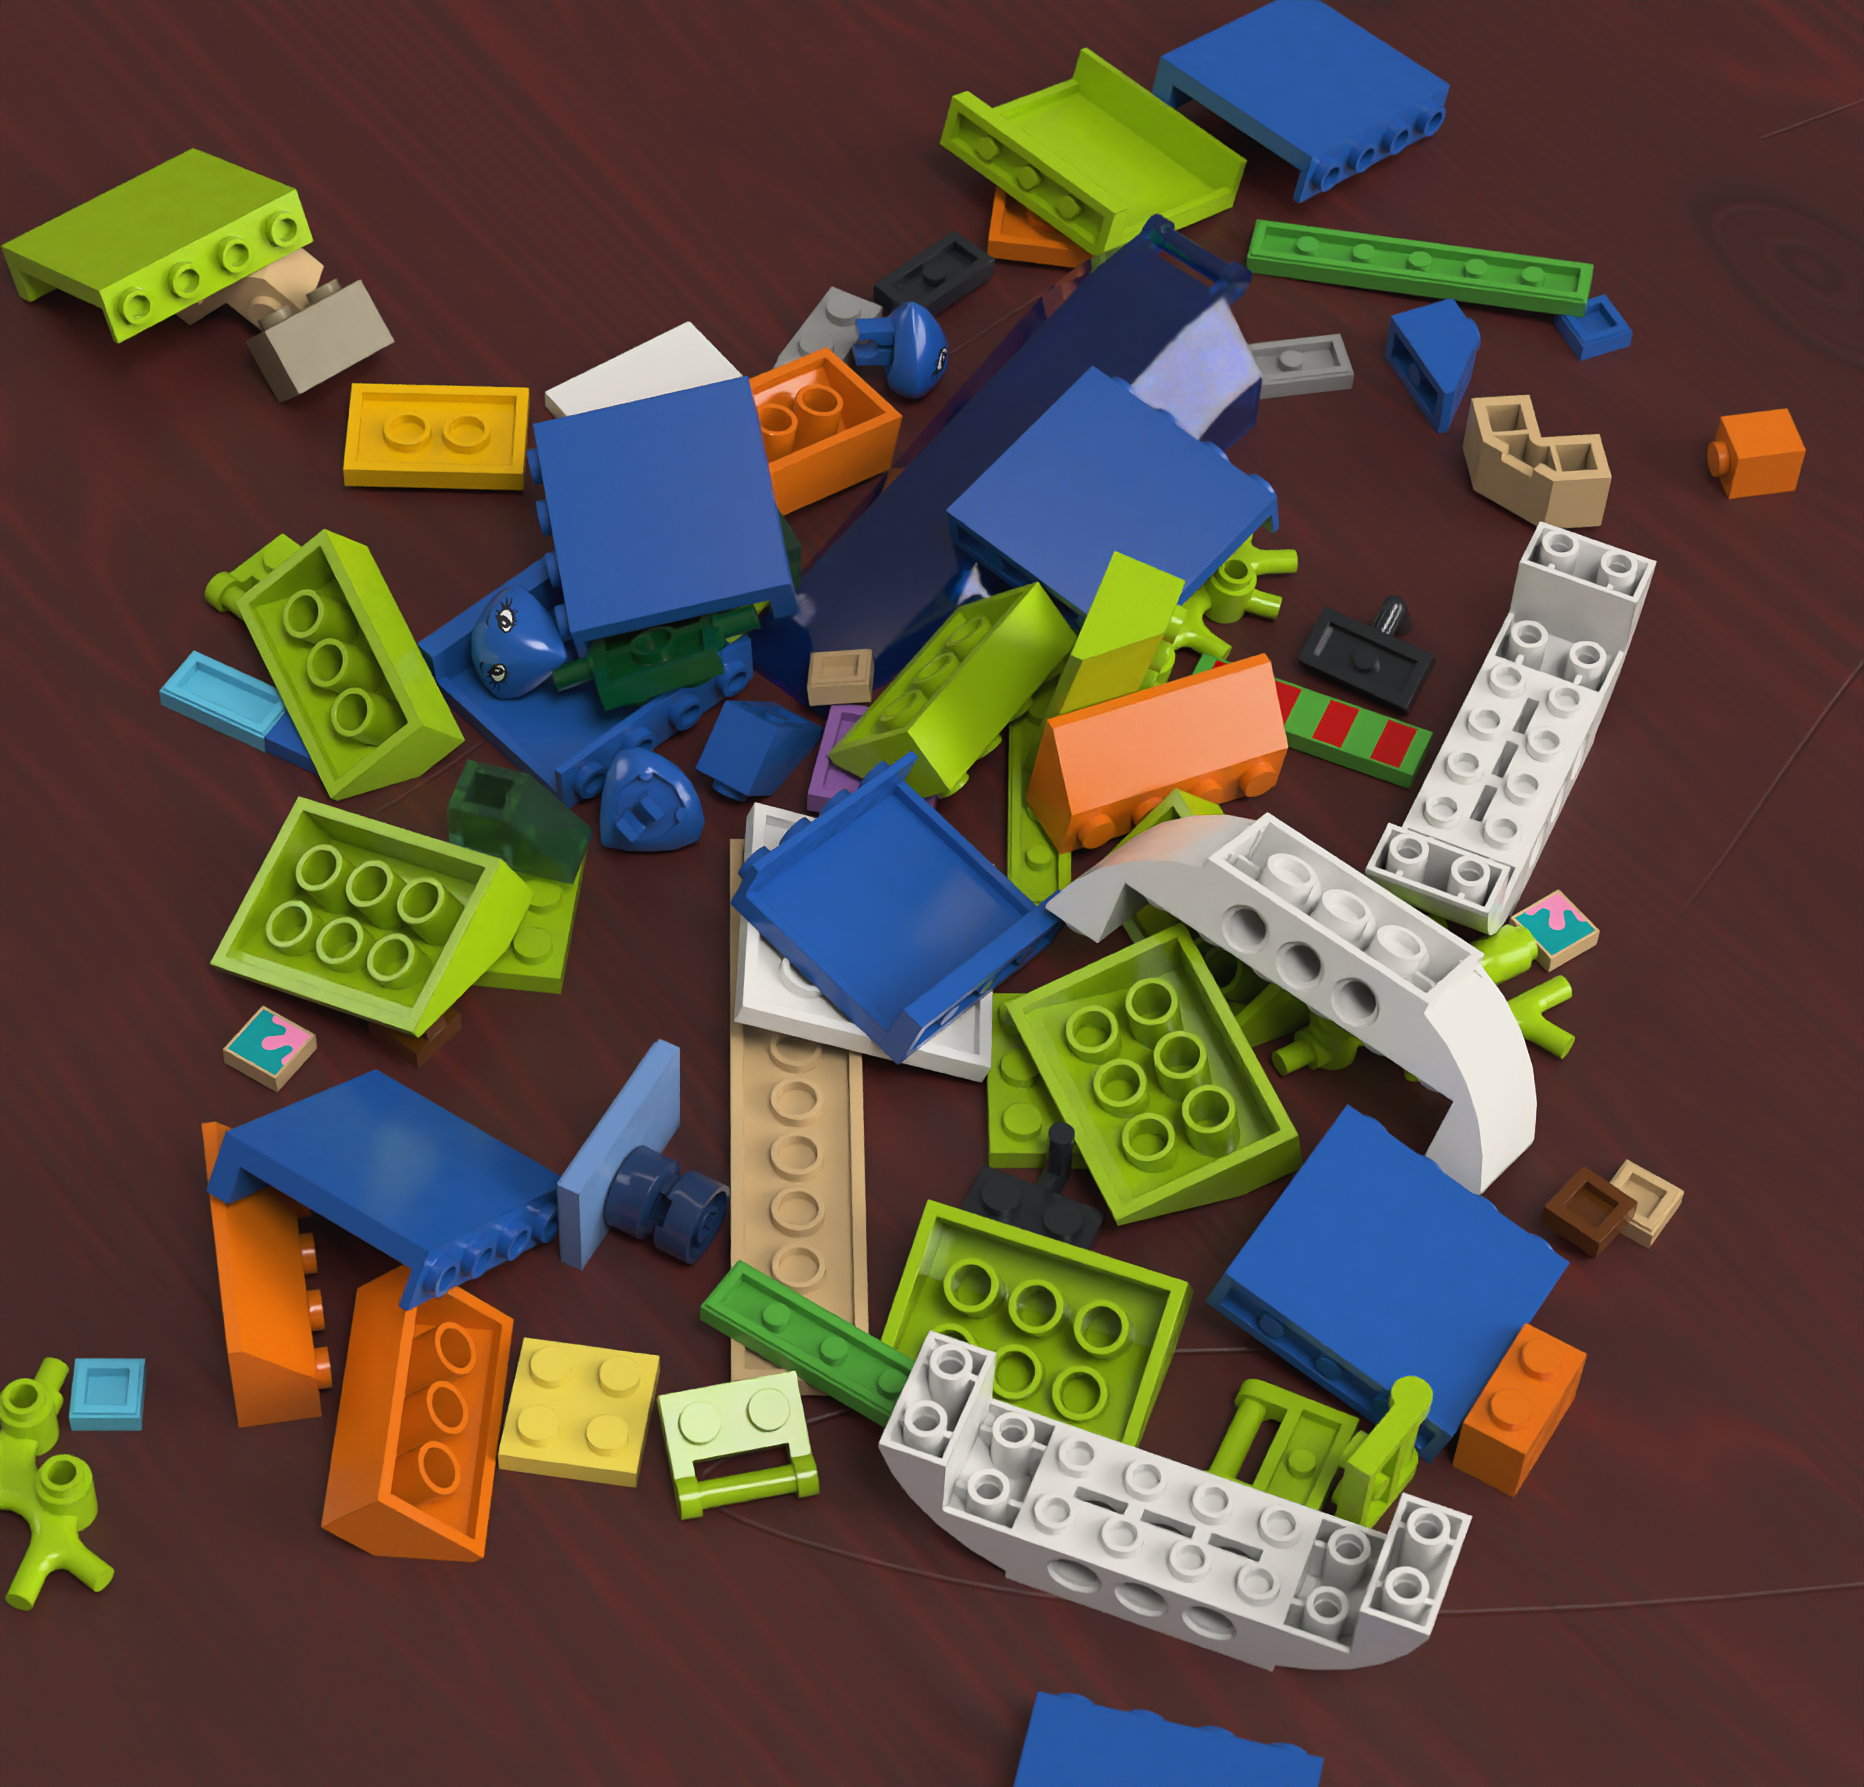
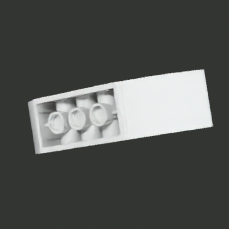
[1365,521,1657,935]
[1045,812,1537,1195]
[878,1330,1472,1671]

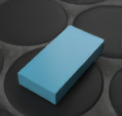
[159,651,287,752]

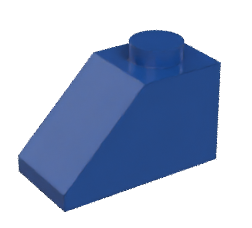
[1384,298,1481,434]
[696,700,825,802]

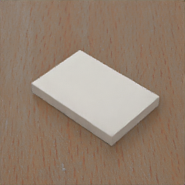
[545,321,742,418]

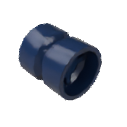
[604,1145,730,1265]

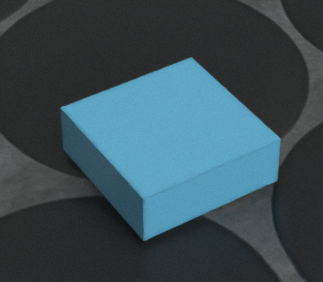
[69,1358,147,1431]

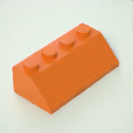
[749,347,902,518]
[1025,653,1288,855]
[201,1122,333,1428]
[321,1264,514,1562]

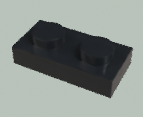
[873,230,995,317]

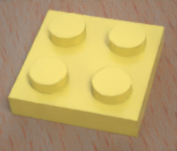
[498,1337,660,1488]

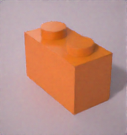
[1452,1323,1587,1498]

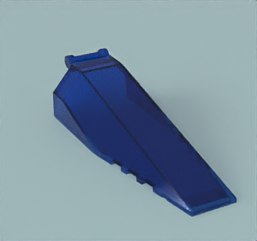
[747,214,1263,720]

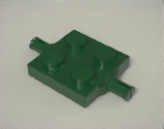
[552,603,761,711]

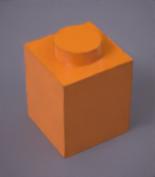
[1707,408,1806,499]

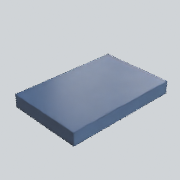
[557,1039,680,1271]

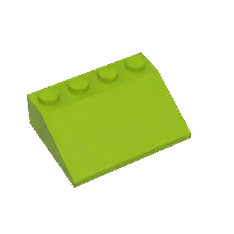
[210,796,535,1038]
[1005,921,1303,1226]
[881,1199,1194,1448]

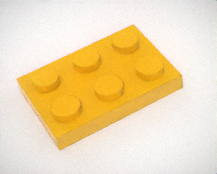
[343,383,530,490]

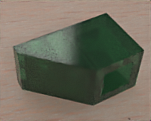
[447,760,592,884]

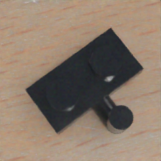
[1297,595,1436,715]
[960,1122,1107,1251]

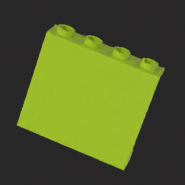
[940,48,1247,261]
[1,148,313,343]

